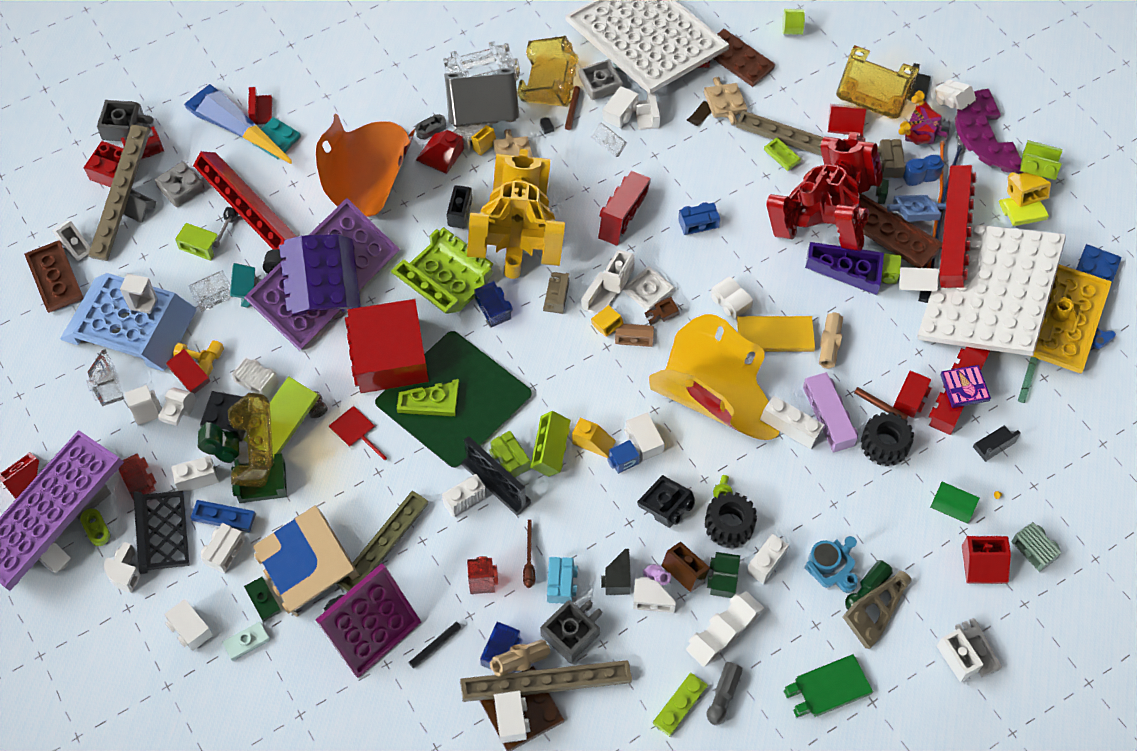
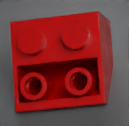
[83,141,124,188]
[962,536,1011,584]

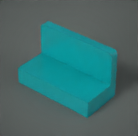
[230,263,255,308]

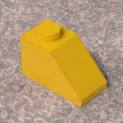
[572,417,616,458]

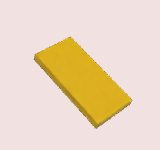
[737,316,815,352]

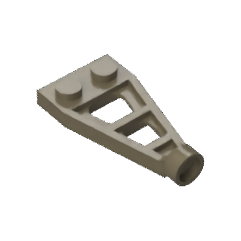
[842,571,912,649]

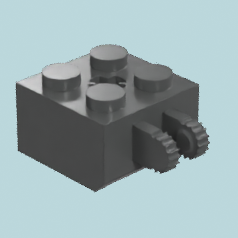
[97,100,154,142]
[540,600,603,664]

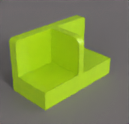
[175,223,218,261]

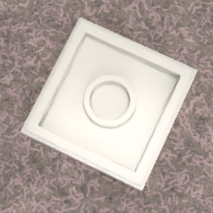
[622,266,675,311]

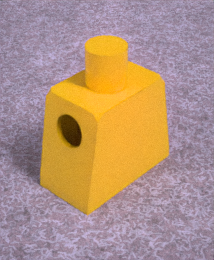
[1007,172,1051,207]

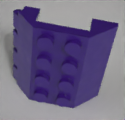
[279,234,361,315]

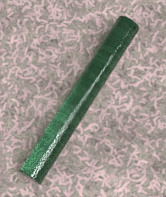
[1018,357,1038,403]

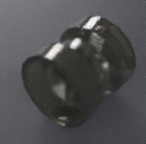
[309,391,328,418]

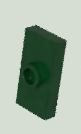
[244,576,281,622]

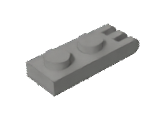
[955,618,1002,677]

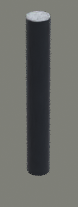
[408,621,462,669]

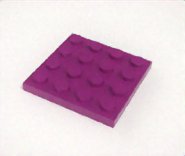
[316,563,422,678]

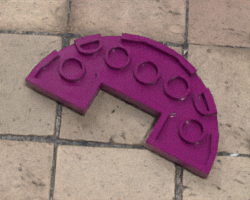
[955,89,1023,174]

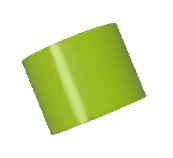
[782,9,805,35]

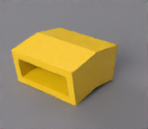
[471,125,496,156]
[591,305,624,337]

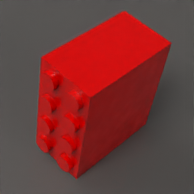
[345,299,429,394]

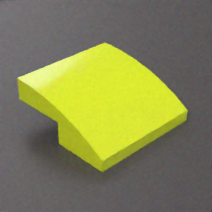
[999,198,1049,226]

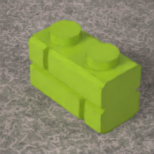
[489,431,531,477]

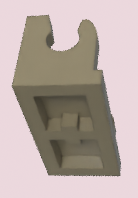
[543,272,569,314]

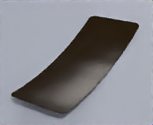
[686,101,711,126]

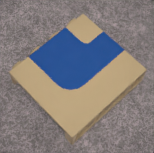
[253,505,360,617]

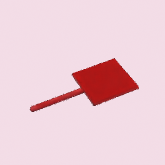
[328,406,387,460]

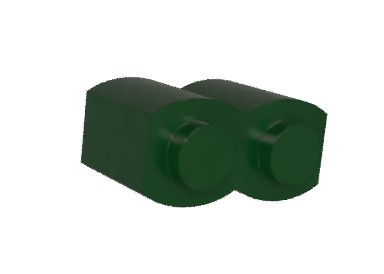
[197,422,240,463]
[707,552,740,598]

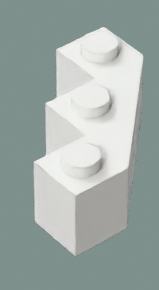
[686,591,765,667]

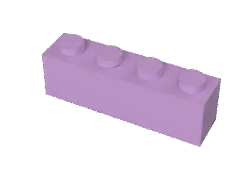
[803,372,858,452]

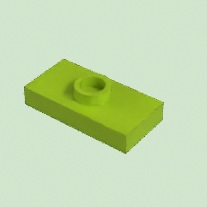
[764,137,801,171]

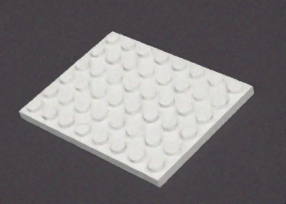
[565,0,729,94]
[917,224,1066,356]

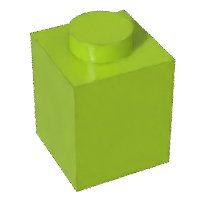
[881,253,901,284]

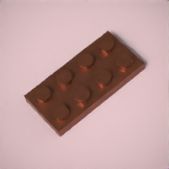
[713,29,775,87]
[24,240,84,313]

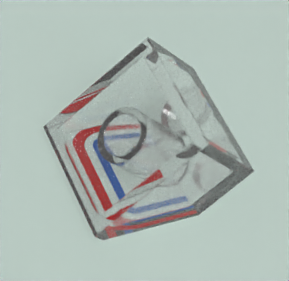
[86,349,125,406]

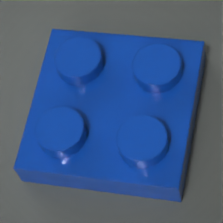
[1076,244,1122,287]

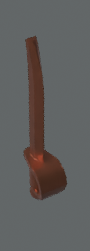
[523,519,535,588]

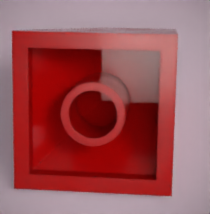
[416,130,464,174]
[0,452,39,499]

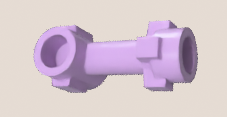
[643,564,671,586]

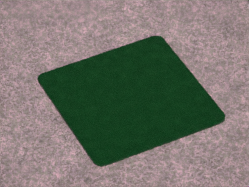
[375,331,532,468]

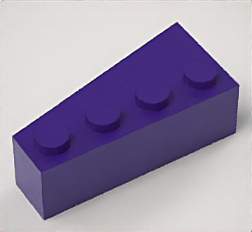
[805,242,884,295]

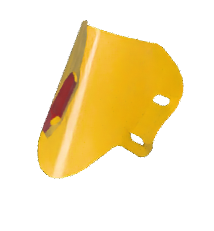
[649,314,780,440]

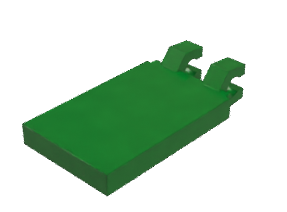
[783,654,873,718]

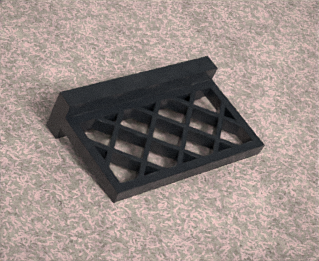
[461,436,531,516]
[133,491,190,574]

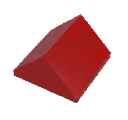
[827,103,866,135]

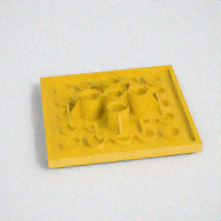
[1028,264,1112,374]

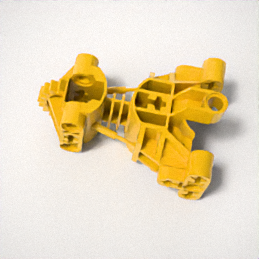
[467,149,565,279]

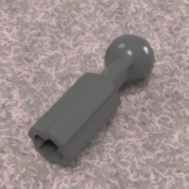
[706,662,743,725]

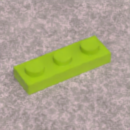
[652,672,708,737]

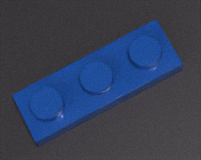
[190,500,256,532]

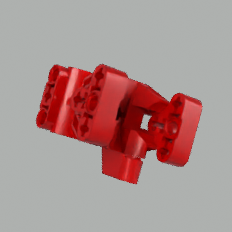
[766,132,883,251]

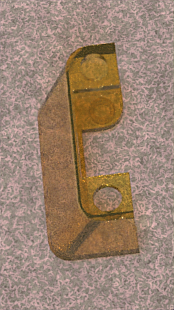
[517,36,579,107]
[836,45,920,119]
[228,392,273,487]

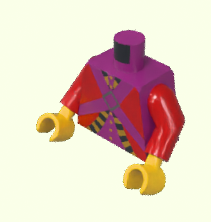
[898,90,950,145]

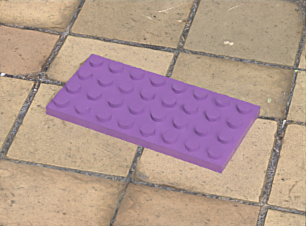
[244,198,400,351]
[0,430,124,591]

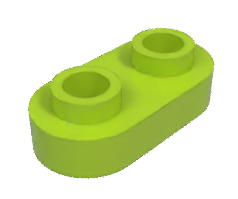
[80,508,111,546]

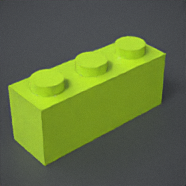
[530,410,571,477]

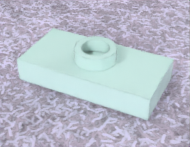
[222,621,270,661]

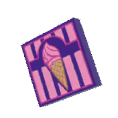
[940,365,991,408]

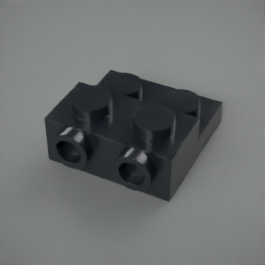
[637,475,695,528]

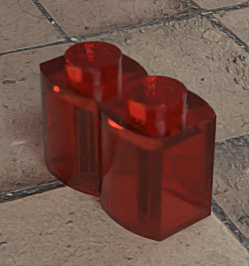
[118,453,157,501]

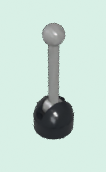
[213,207,239,248]

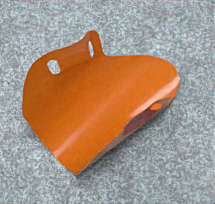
[315,113,416,217]

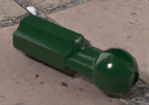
[845,560,893,610]

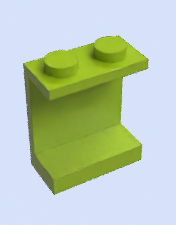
[1020,140,1062,180]

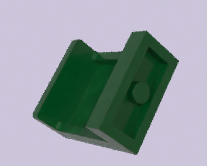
[231,453,287,503]

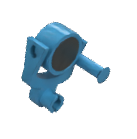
[804,536,858,593]

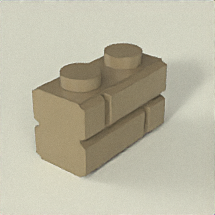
[878,139,906,178]

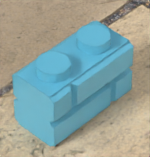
[547,557,578,604]

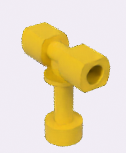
[173,340,224,377]

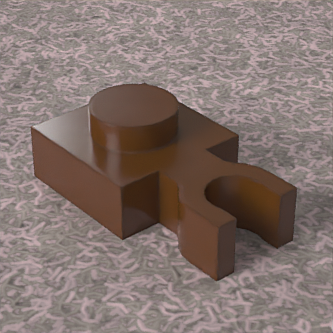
[644,297,680,325]

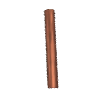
[565,86,581,130]
[854,387,908,420]

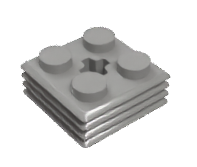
[579,59,623,100]
[154,161,205,207]

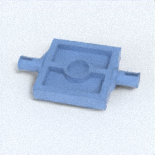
[887,195,946,222]

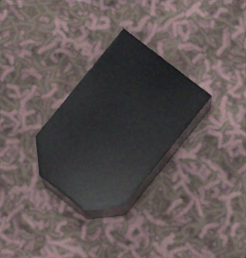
[540,117,554,134]

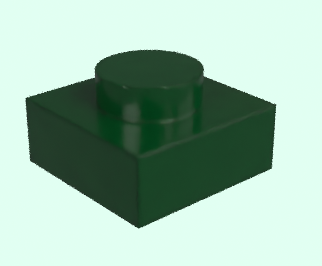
[875,179,889,205]

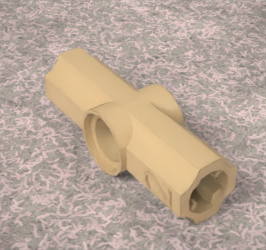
[819,312,843,369]
[490,640,550,676]

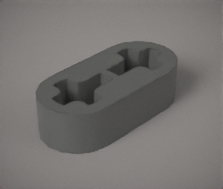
[415,114,446,139]

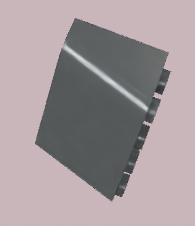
[444,68,519,127]

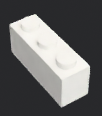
[760,395,824,449]

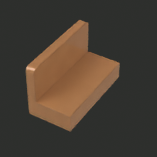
[615,324,654,347]

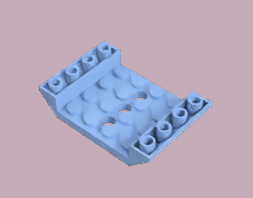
[60,273,197,371]

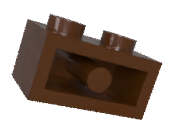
[661,541,710,593]

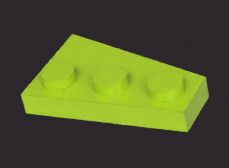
[397,379,459,416]

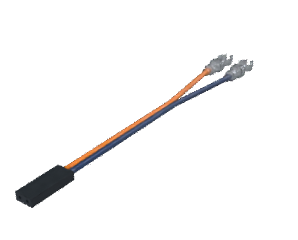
[918,117,964,303]

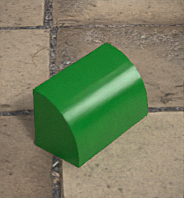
[930,481,980,524]

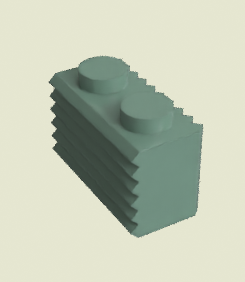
[1011,522,1062,572]

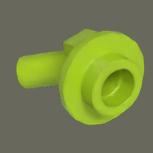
[713,475,733,498]

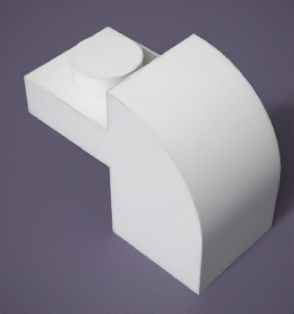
[158,387,197,426]
[104,542,141,593]

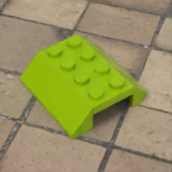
[391,227,494,314]

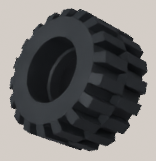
[861,412,914,466]
[704,492,757,548]

